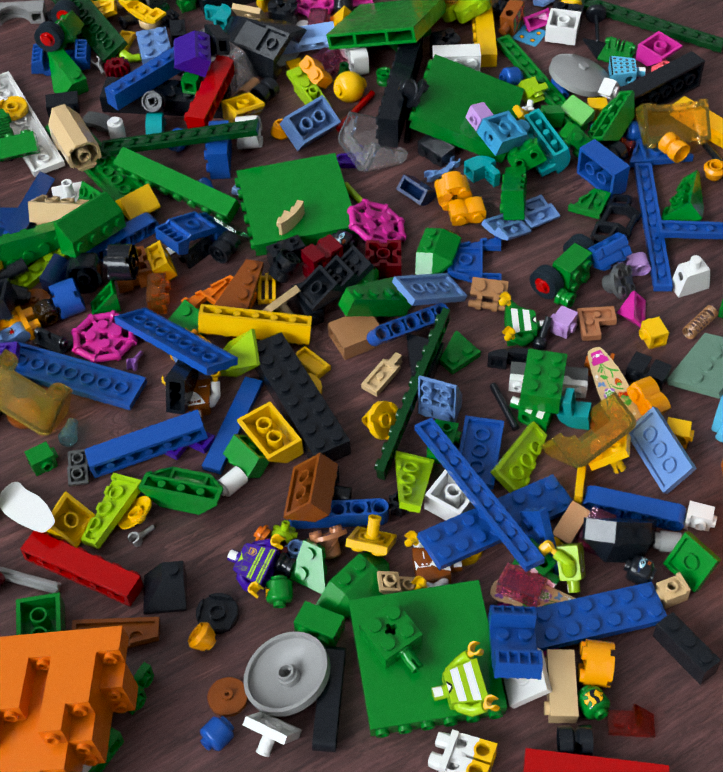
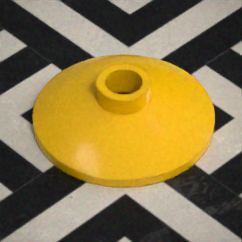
[118,496,152,529]

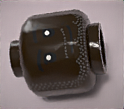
[33,299,60,326]

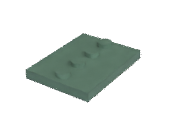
[667,333,723,399]

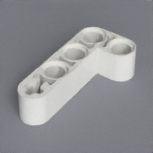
[339,47,369,76]

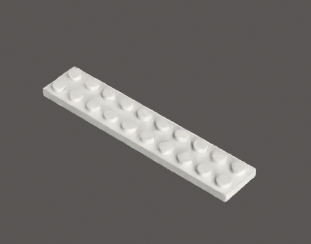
[0,71,65,177]

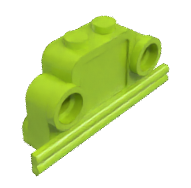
[441,0,491,23]

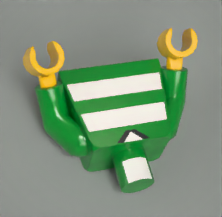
[499,291,544,347]

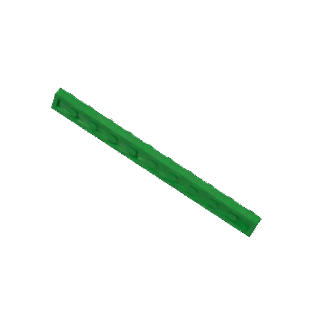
[496,34,588,131]

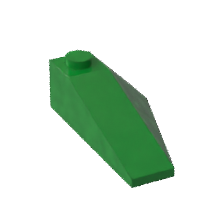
[48,47,89,95]

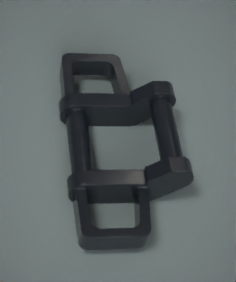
[590,194,642,240]

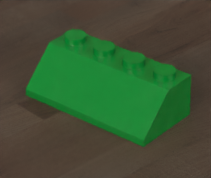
[53,191,126,258]

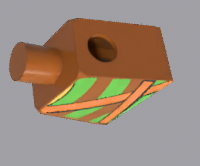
[498,0,525,36]

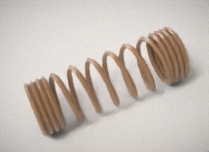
[682,305,718,339]

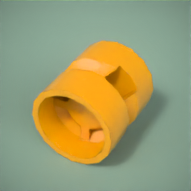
[658,132,690,163]

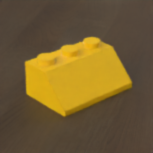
[237,402,304,463]

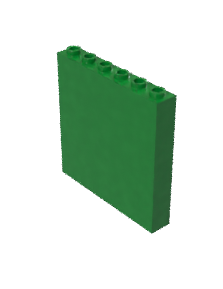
[326,0,446,50]
[408,54,524,163]
[234,153,358,257]
[349,580,507,738]

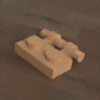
[468,277,509,312]

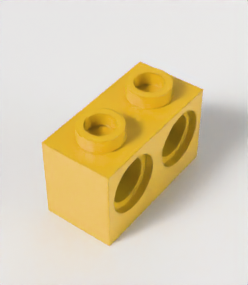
[145,240,178,284]

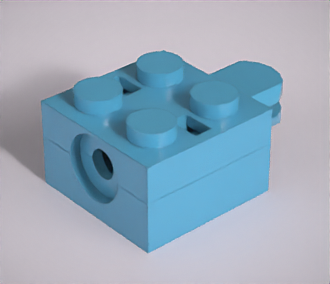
[477,110,530,156]

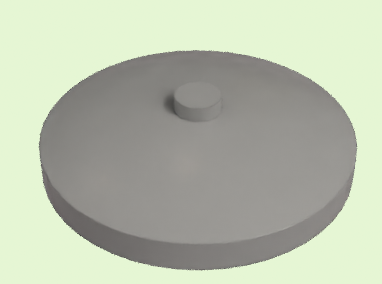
[549,54,610,97]
[244,632,331,717]

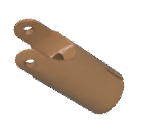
[230,77,260,98]

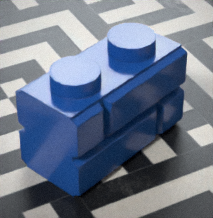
[587,232,632,271]

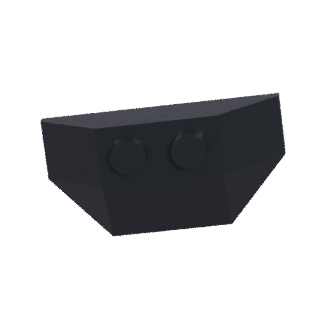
[582,517,657,563]

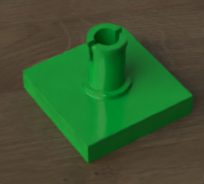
[663,531,721,593]

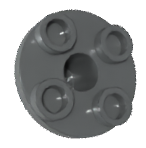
[602,263,636,300]

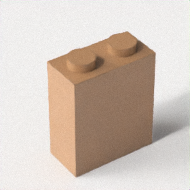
[328,316,384,360]

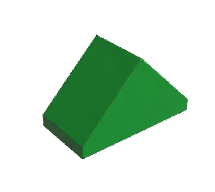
[90,281,121,314]

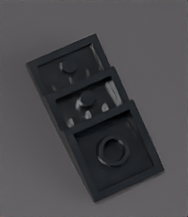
[297,245,375,311]

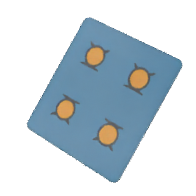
[513,24,545,47]

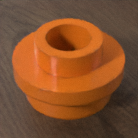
[254,525,272,541]

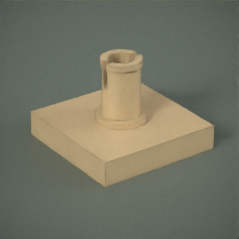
[231,3,269,19]
[262,285,300,314]

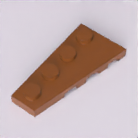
[215,259,264,309]
[72,617,161,648]

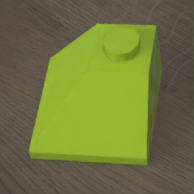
[220,329,260,377]

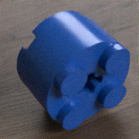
[48,277,87,320]

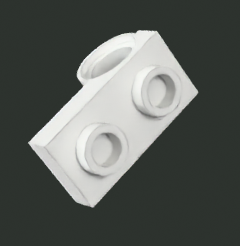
[598,78,621,102]

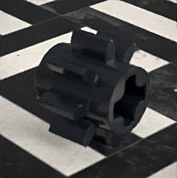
[492,0,507,19]
[161,9,180,29]
[388,491,410,518]

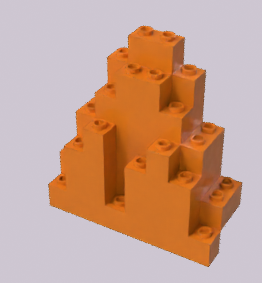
[0,626,138,772]

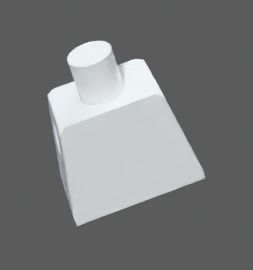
[672,255,710,298]

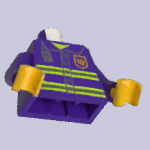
[227,534,286,598]

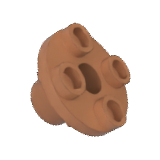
[307,524,348,560]

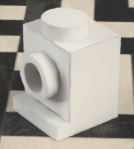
[683,501,717,532]

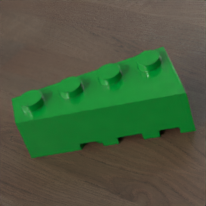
[0,220,60,268]

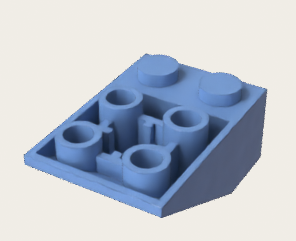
[418,375,462,423]

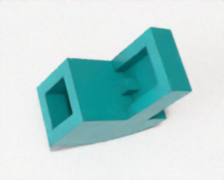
[204,3,232,30]
[145,112,167,134]
[464,156,501,187]
[557,388,593,430]

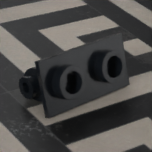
[179,236,212,269]
[33,327,73,354]

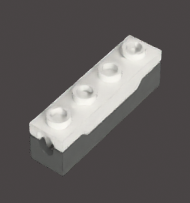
[508,361,588,398]

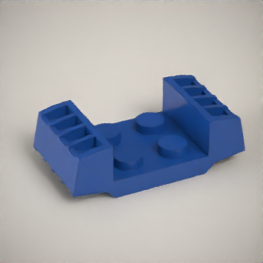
[31,39,91,76]
[155,211,229,255]
[488,605,543,680]

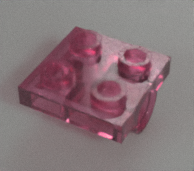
[311,47,348,76]

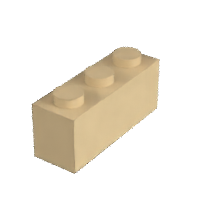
[544,649,579,723]

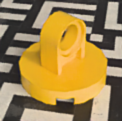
[362,401,398,440]

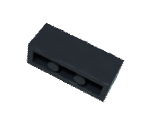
[653,612,721,685]

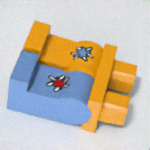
[0,306,41,343]

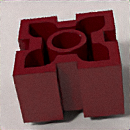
[301,234,343,278]
[365,240,401,280]

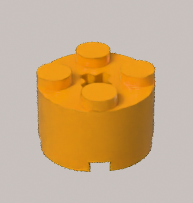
[434,171,472,211]
[577,639,615,688]

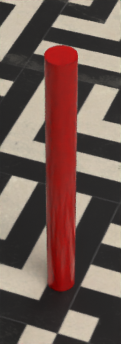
[336,90,375,132]

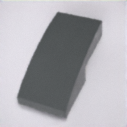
[83,111,111,132]
[67,449,89,486]

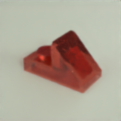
[607,704,655,738]

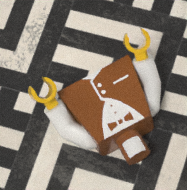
[161,371,221,421]
[404,530,462,590]

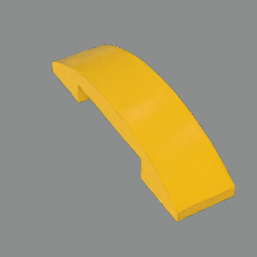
[118,0,167,24]

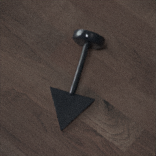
[582,4,607,61]

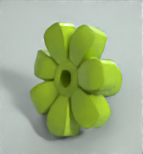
[271,520,298,543]

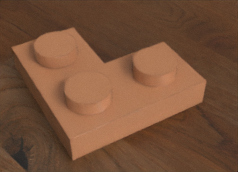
[577,306,617,341]

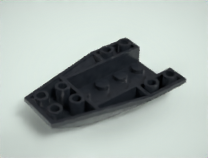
[223,16,307,81]

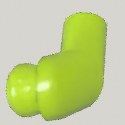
[119,50,141,63]

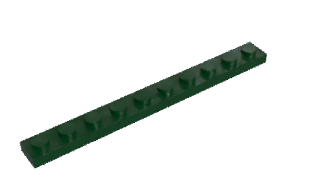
[582,0,723,53]
[100,119,260,157]
[374,307,450,480]

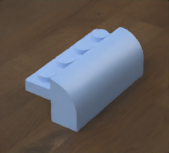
[282,21,334,55]

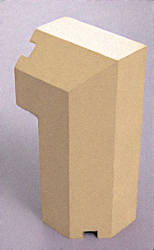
[48,104,102,171]

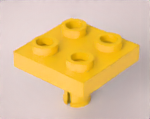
[588,431,631,474]
[345,514,397,556]

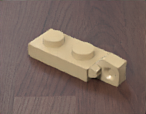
[361,352,402,397]

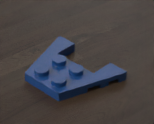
[447,236,502,283]

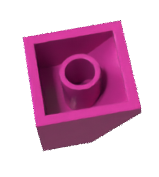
[636,31,683,67]

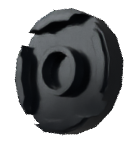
[196,593,239,634]

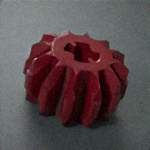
[104,56,131,78]

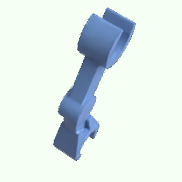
[424,156,460,182]

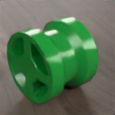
[376,67,390,87]
[554,287,577,309]

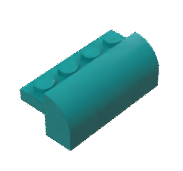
[522,108,571,177]

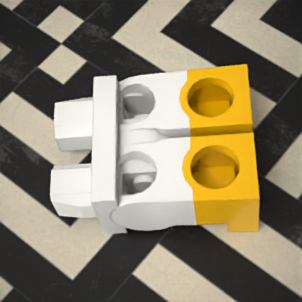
[428,729,498,772]

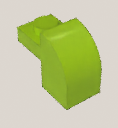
[517,76,548,104]

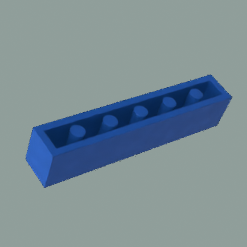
[105,46,182,110]
[84,409,208,478]

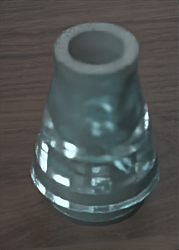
[58,418,78,447]

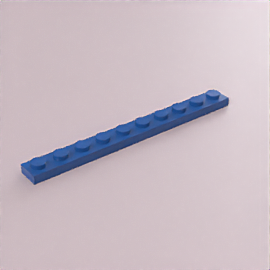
[634,163,673,291]
[415,418,545,572]

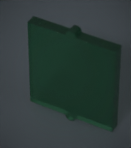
[213,217,249,238]

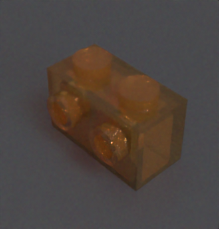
[146,272,171,314]

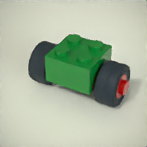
[34,0,84,52]
[529,234,595,299]

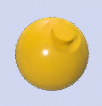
[333,71,367,103]

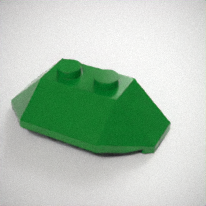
[588,90,635,141]
[415,228,462,275]
[139,467,223,515]
[316,552,390,618]

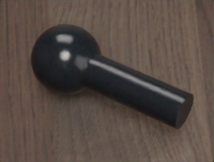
[533,316,553,350]

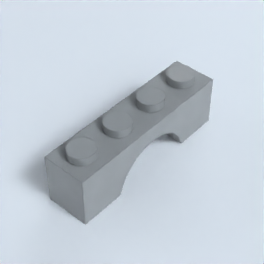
[0,0,47,26]

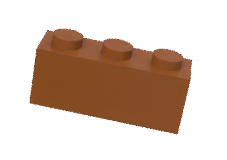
[283,453,338,522]

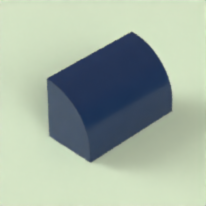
[396,174,437,206]
[39,253,68,294]

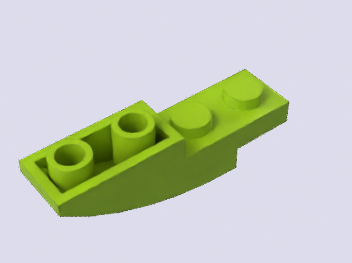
[286,66,332,108]

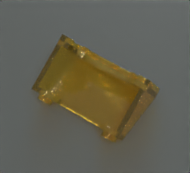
[635,99,711,149]
[0,349,72,436]
[541,392,636,468]

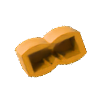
[299,55,333,89]
[448,196,486,226]
[627,376,671,416]

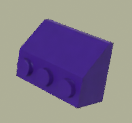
[174,30,211,77]

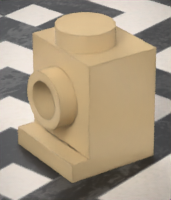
[655,572,691,609]

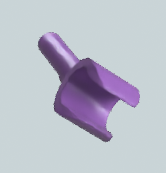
[126,351,143,371]

